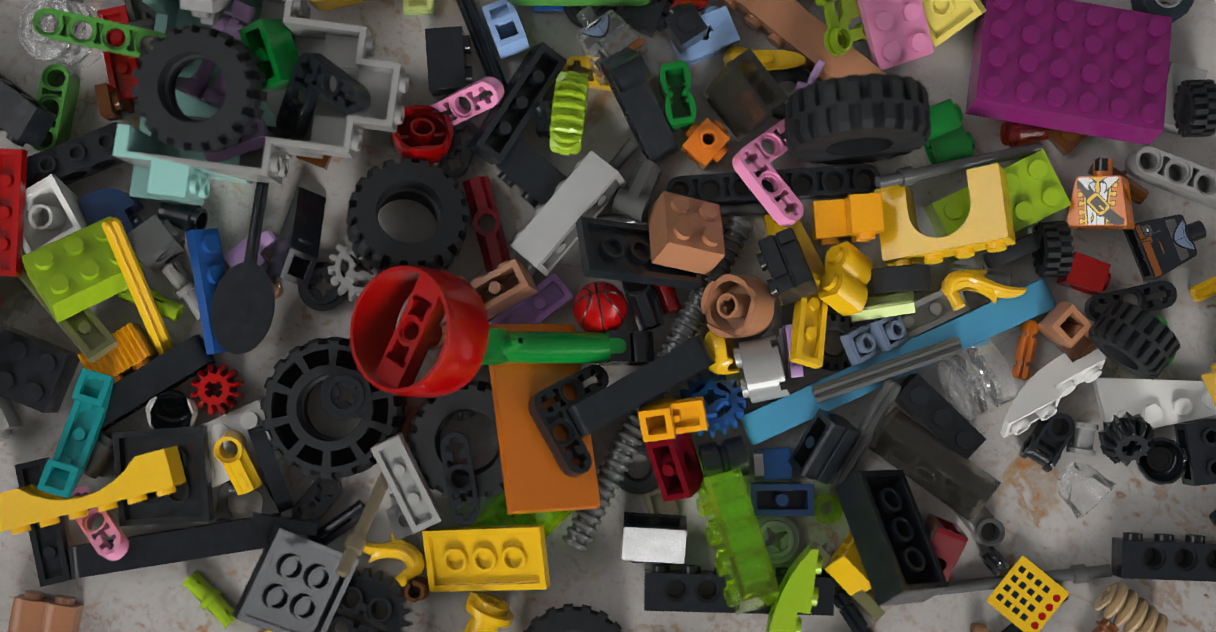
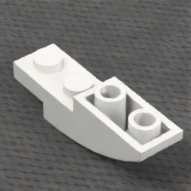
[1000,349,1106,438]

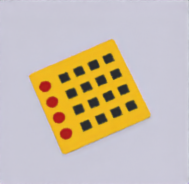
[986,556,1069,632]

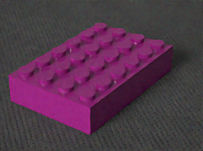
[965,0,1172,146]

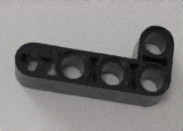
[600,47,679,164]

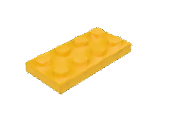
[422,524,551,592]

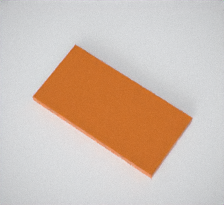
[489,324,601,514]

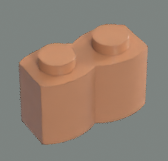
[7,590,84,632]

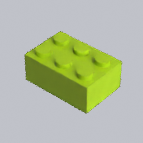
[21,216,144,323]

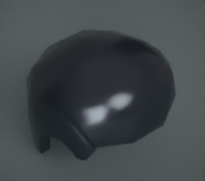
[1136,437,1186,485]

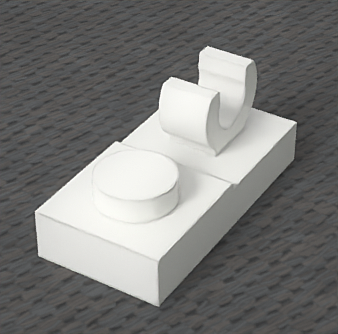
[180,0,232,25]

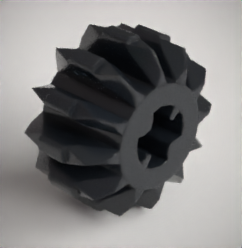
[1098,411,1156,466]

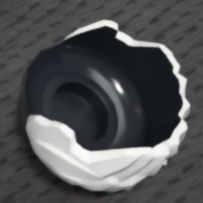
[145,390,199,429]

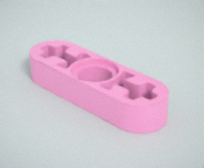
[431,77,505,126]
[72,486,129,561]

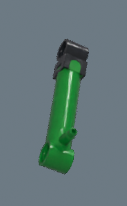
[481,328,655,366]

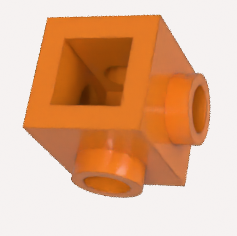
[681,118,730,171]

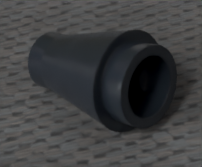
[158,203,208,232]

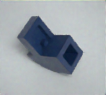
[77,188,145,234]

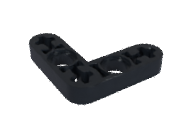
[276,53,371,138]
[528,364,609,478]

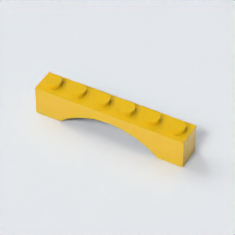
[0,446,187,535]

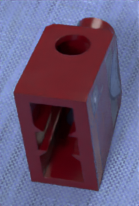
[925,513,969,581]

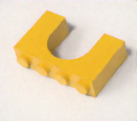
[874,163,1016,267]

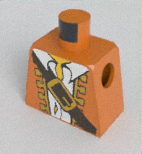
[1066,158,1135,230]

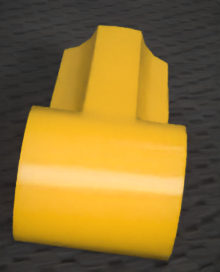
[213,430,264,496]

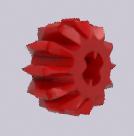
[191,363,245,415]

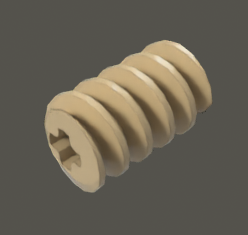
[1093,581,1168,632]

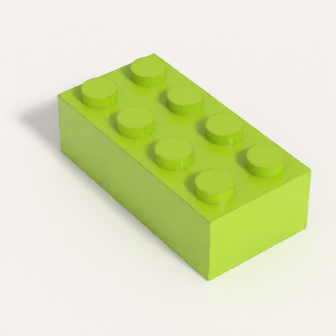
[924,149,1072,263]

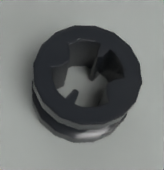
[979,546,1010,577]

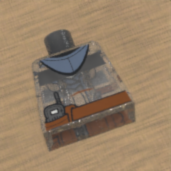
[576,6,648,86]

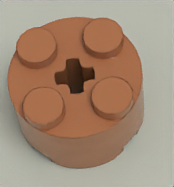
[701,274,776,338]

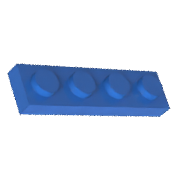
[186,228,227,355]

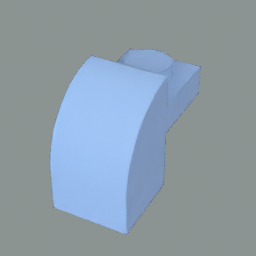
[482,0,530,59]

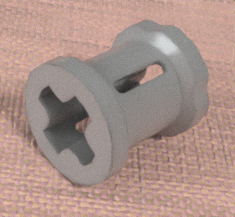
[1066,421,1099,456]

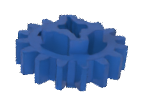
[680,371,746,438]

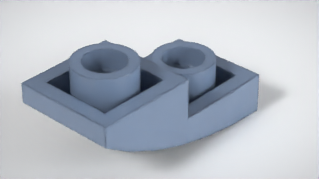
[840,315,910,366]

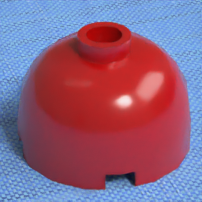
[391,104,453,166]

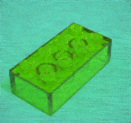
[696,469,780,615]

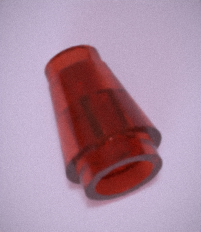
[1000,121,1050,148]

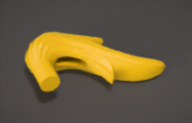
[722,46,807,75]
[941,269,1027,311]
[348,532,426,587]

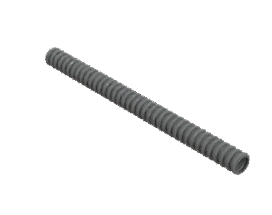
[562,215,753,551]

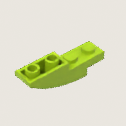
[765,546,823,632]

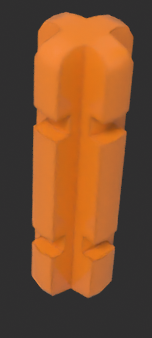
[1011,319,1039,380]

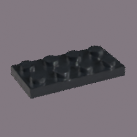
[575,216,703,290]

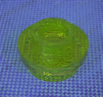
[814,493,843,524]

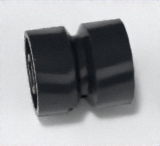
[698,436,750,484]

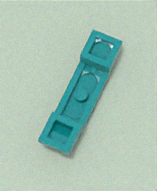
[37,368,114,499]

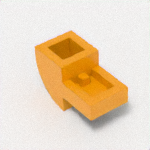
[638,396,709,442]

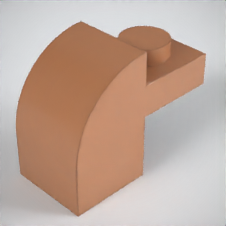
[1038,301,1096,362]

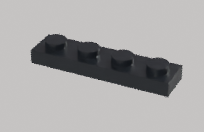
[15,457,72,587]

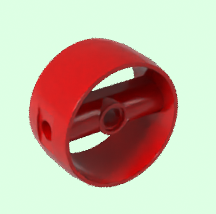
[350,265,489,398]

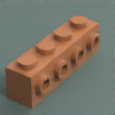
[429,259,539,351]

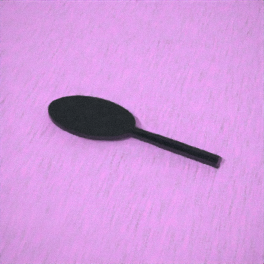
[211,182,275,355]

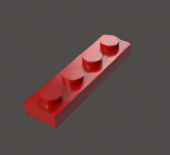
[0,148,28,277]

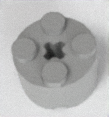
[733,335,790,403]

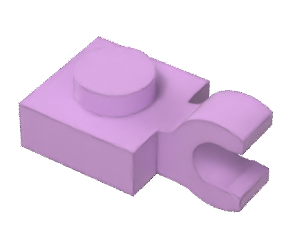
[223,230,278,268]

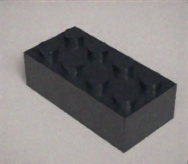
[0,322,80,413]
[834,470,949,607]

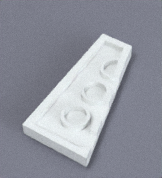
[1092,378,1216,430]

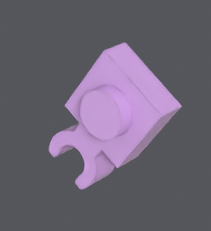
[782,324,804,378]

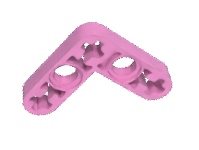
[732,119,804,227]

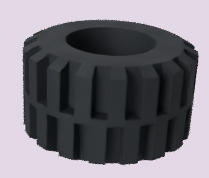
[1088,300,1181,379]

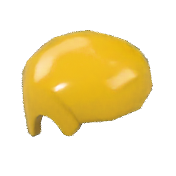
[704,331,739,375]

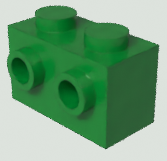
[238,18,299,91]

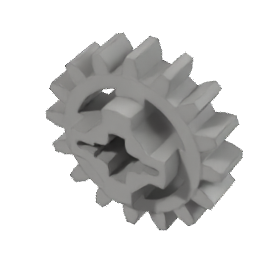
[328,238,378,302]

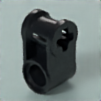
[1019,412,1075,472]

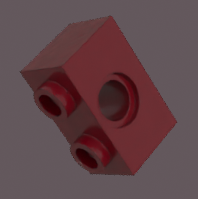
[645,433,706,502]

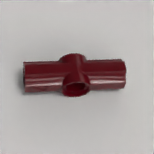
[462,175,511,272]

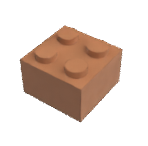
[647,191,725,275]

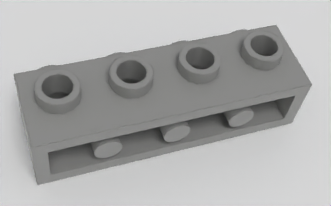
[510,150,626,276]

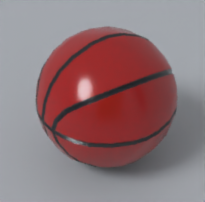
[573,281,627,333]

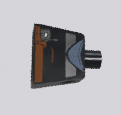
[1123,214,1207,281]

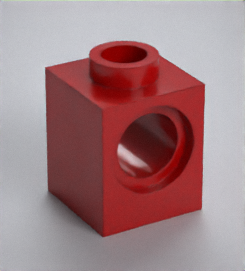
[1057,252,1111,295]

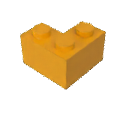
[809,192,884,246]

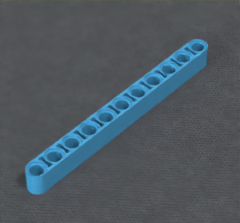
[739,278,1057,445]

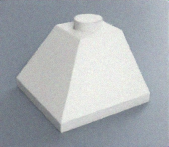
[23,174,89,254]

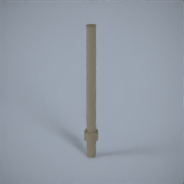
[336,406,419,577]

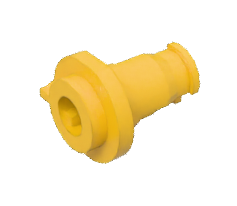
[463,591,514,632]

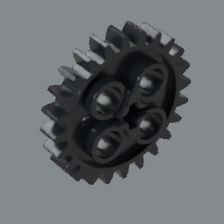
[327,568,413,632]

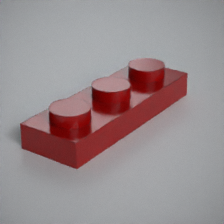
[96,5,141,99]

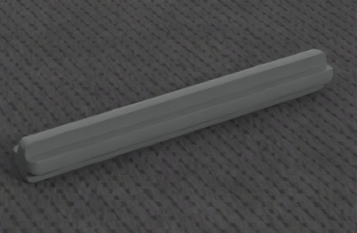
[812,337,963,402]

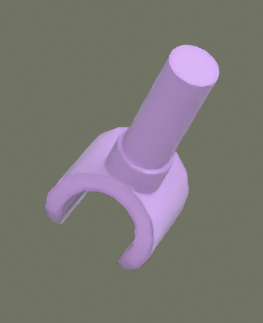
[794,59,826,92]

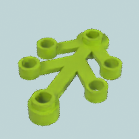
[814,0,867,56]

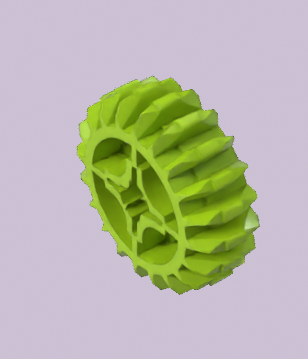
[549,71,589,156]

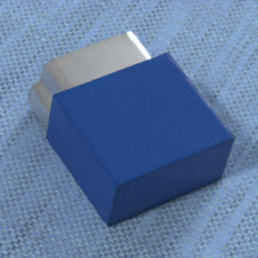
[752,447,792,480]

